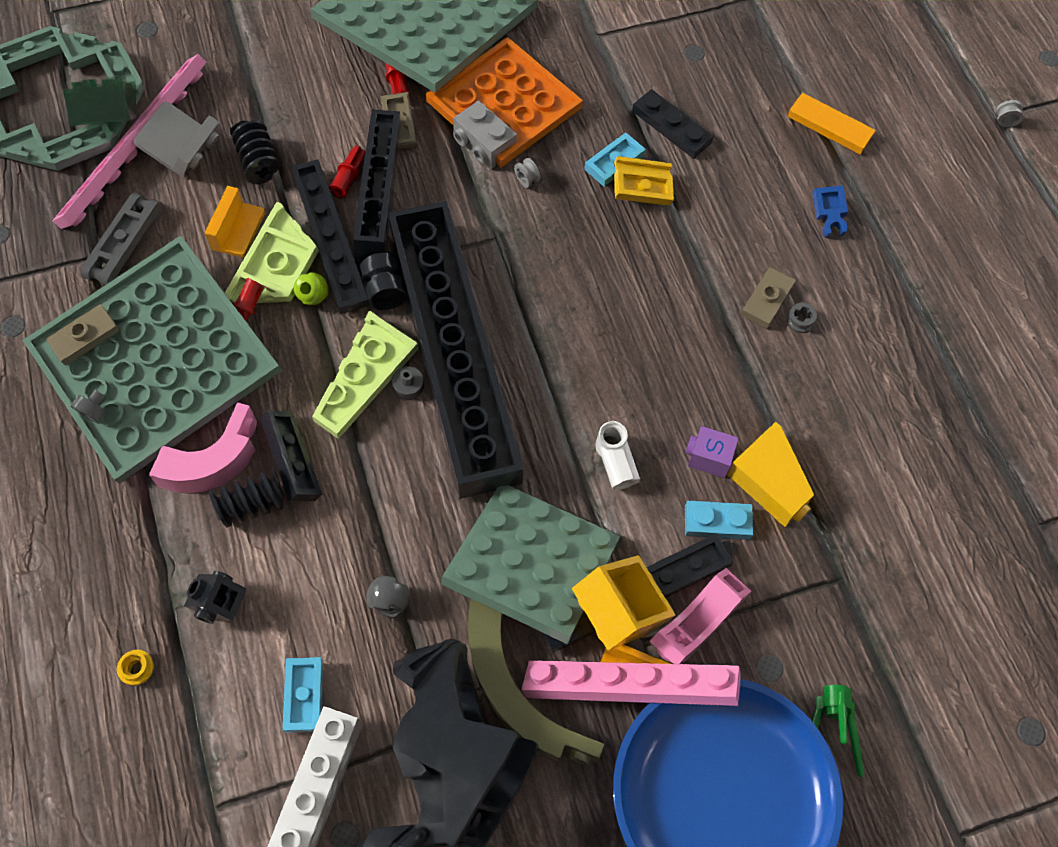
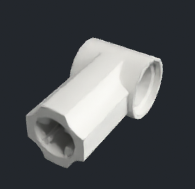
[595,421,640,490]

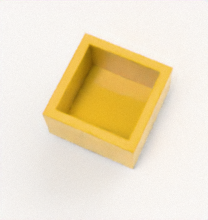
[571,555,675,651]

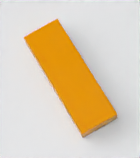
[787,92,876,155]

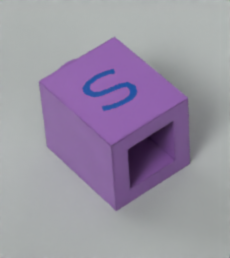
[685,426,738,478]

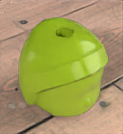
[293,272,329,306]

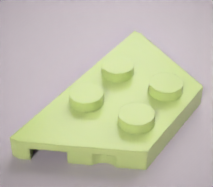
[225,202,319,303]

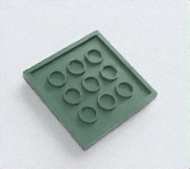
[441,485,620,644]

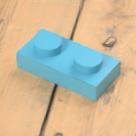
[584,132,646,187]
[685,501,753,540]
[282,657,323,733]

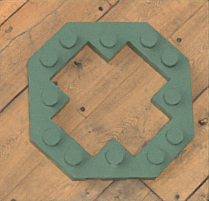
[0,26,145,171]

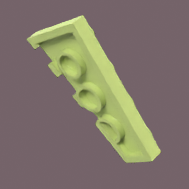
[312,311,418,439]

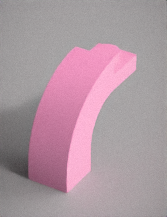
[149,402,257,493]
[650,568,752,664]

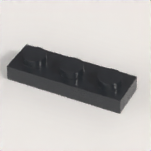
[632,89,714,159]
[260,410,322,501]

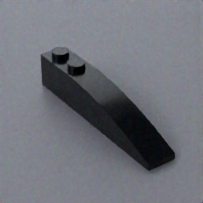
[353,109,400,264]

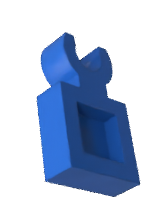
[812,185,848,238]

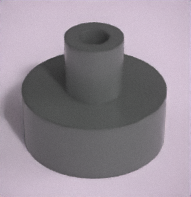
[392,367,424,400]
[70,390,107,424]

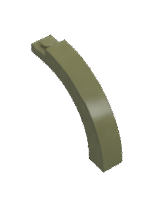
[468,599,604,765]

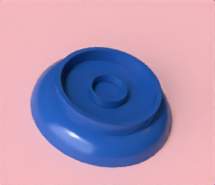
[613,679,843,847]

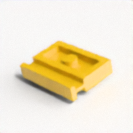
[614,156,674,206]

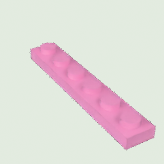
[521,660,741,706]

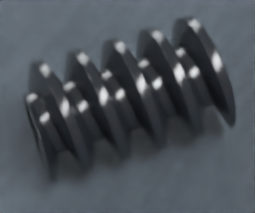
[230,120,280,185]
[209,468,284,528]

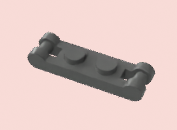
[81,192,163,286]

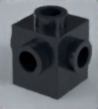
[184,571,246,624]

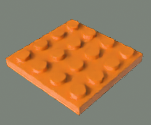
[426,37,583,168]

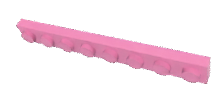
[52,54,207,229]

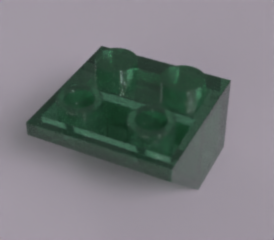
[63,76,136,126]

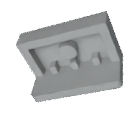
[453,100,517,169]

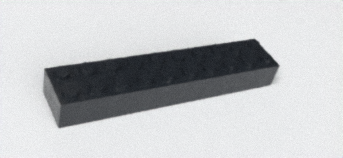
[388,201,523,499]

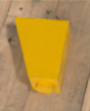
[727,422,814,527]

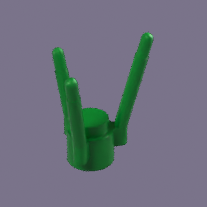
[812,685,864,777]

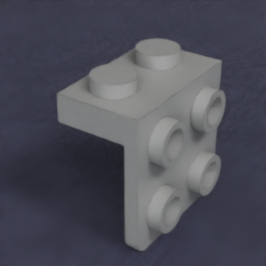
[134,102,219,178]

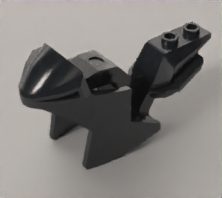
[358,638,538,847]

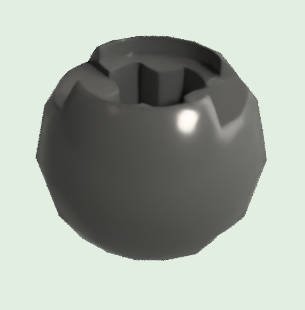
[366,576,410,617]

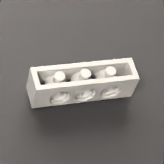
[267,706,362,847]

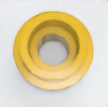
[117,650,154,686]

